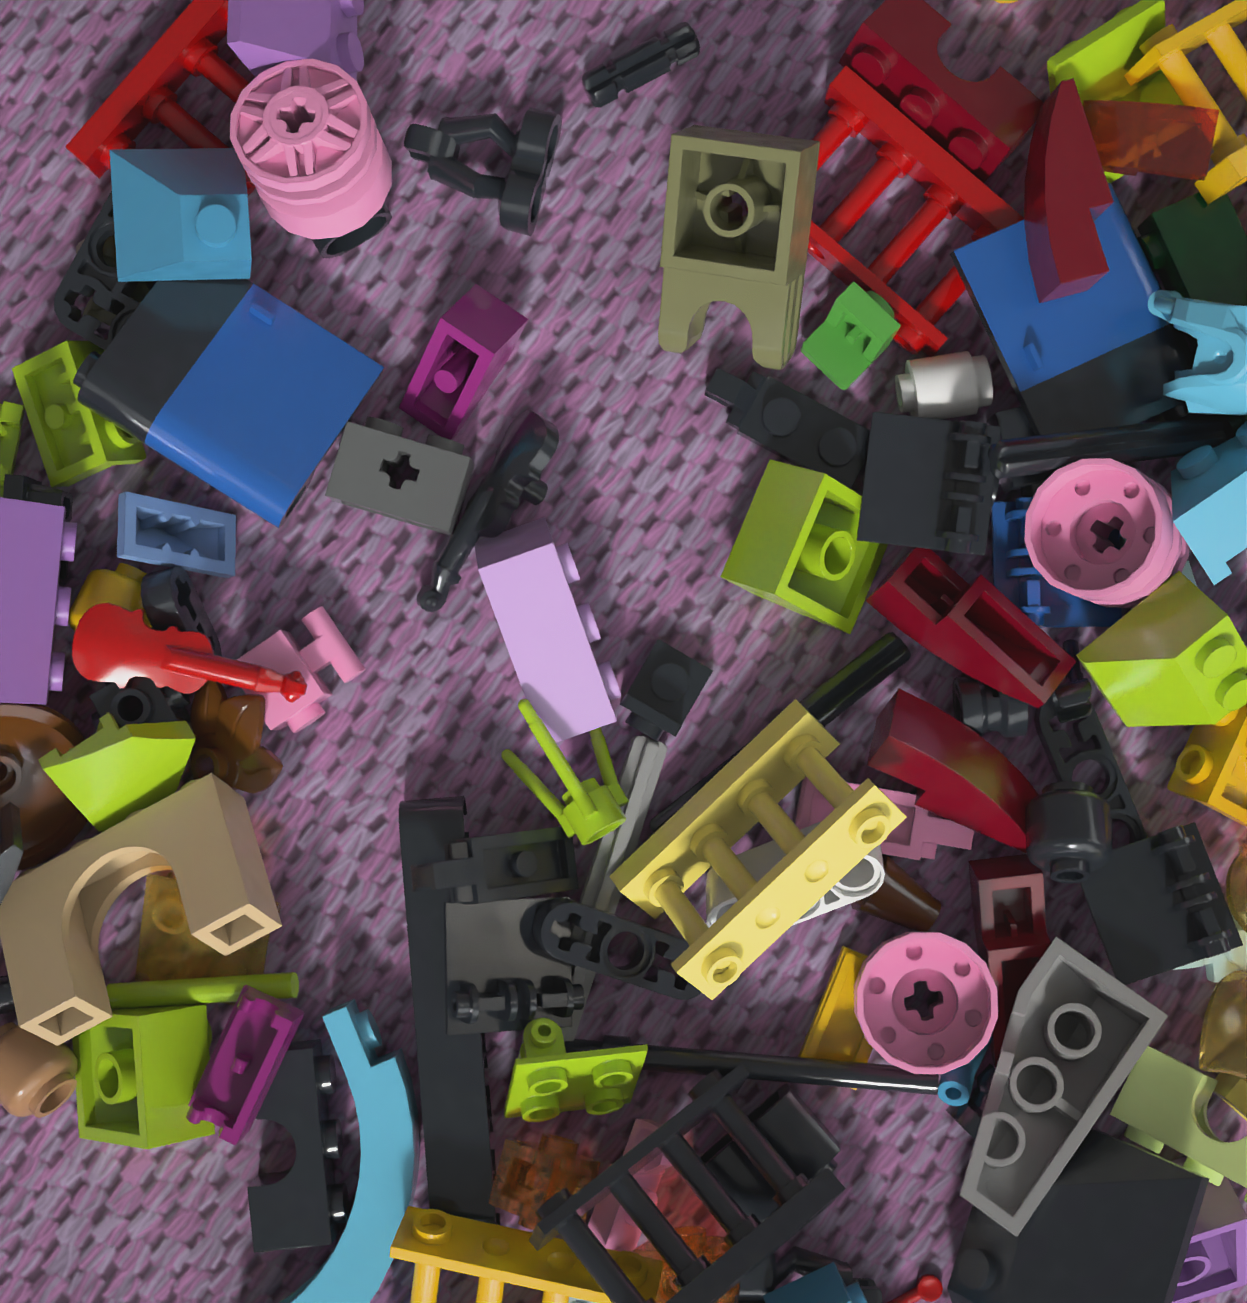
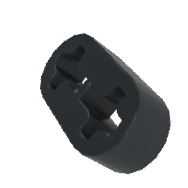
[141,566,222,657]

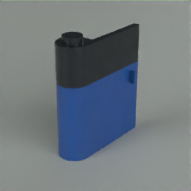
[950,183,1194,436]
[73,279,384,528]

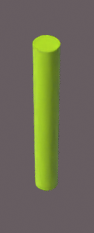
[106,972,299,1009]

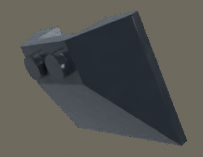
[947,1127,1210,1303]

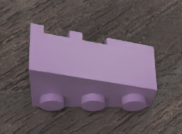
[474,517,622,743]

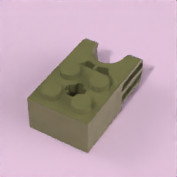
[658,125,820,370]

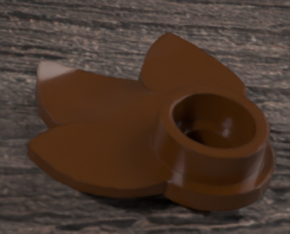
[190,680,283,794]

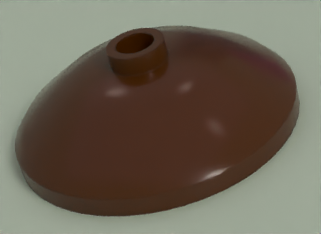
[0,703,88,871]

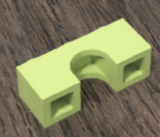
[1110,1046,1247,1202]

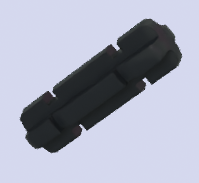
[582,22,700,108]

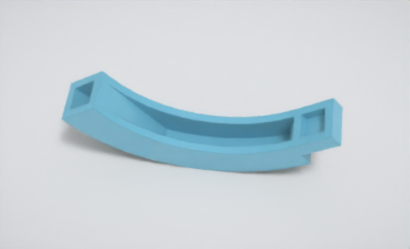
[279,999,420,1303]

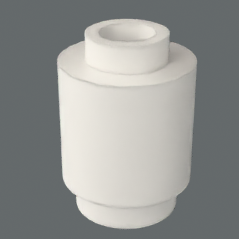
[895,351,993,420]

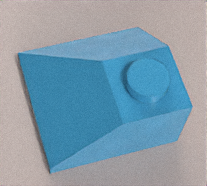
[110,148,252,282]

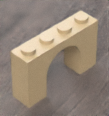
[0,773,282,1046]

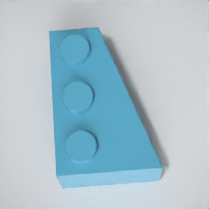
[1171,421,1247,585]

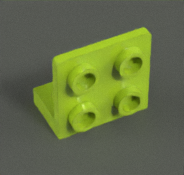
[1047,0,1199,183]

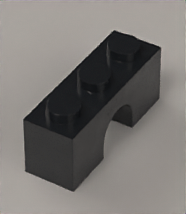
[247,1039,349,1253]

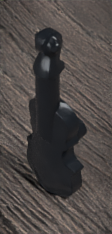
[416,410,559,612]

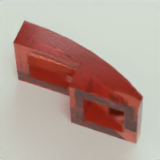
[1083,100,1219,181]

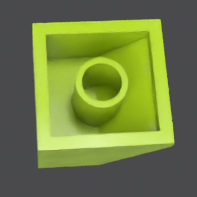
[720,459,888,634]
[1076,571,1247,727]
[72,1004,215,1149]

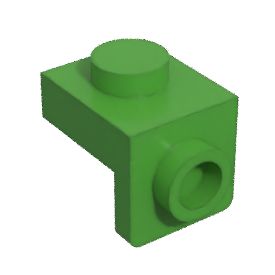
[801,281,901,390]

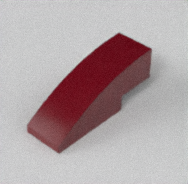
[1024,78,1114,303]
[865,547,1076,708]
[867,688,1039,853]
[968,854,1052,1068]

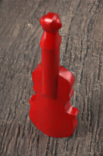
[72,602,308,703]

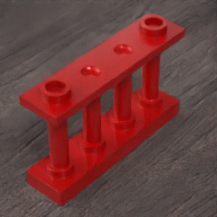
[65,0,256,196]
[745,65,1024,357]

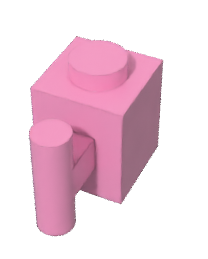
[237,606,366,734]

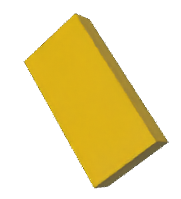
[798,946,873,1090]

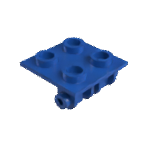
[991,497,1122,628]

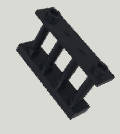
[529,1063,846,1303]

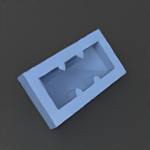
[117,491,236,578]

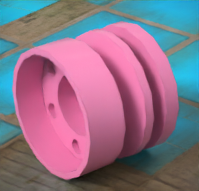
[230,58,392,239]
[1024,458,1190,608]
[854,932,998,1074]

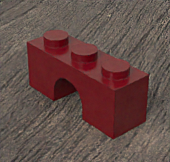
[838,0,1043,183]

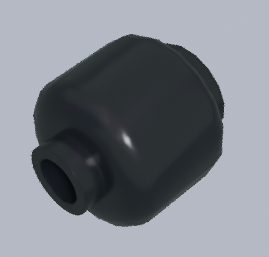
[1026,781,1113,883]

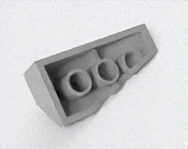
[959,937,1168,1237]

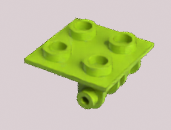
[504,1018,648,1122]

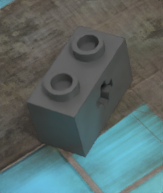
[325,417,475,536]

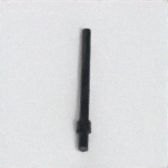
[564,1035,939,1095]

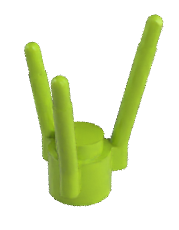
[501,699,629,845]

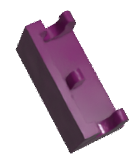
[186,985,305,1146]

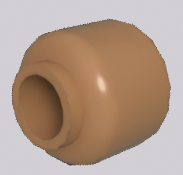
[0,1022,78,1118]

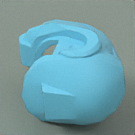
[1148,290,1247,415]

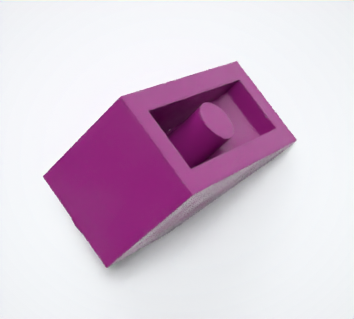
[399,284,528,440]

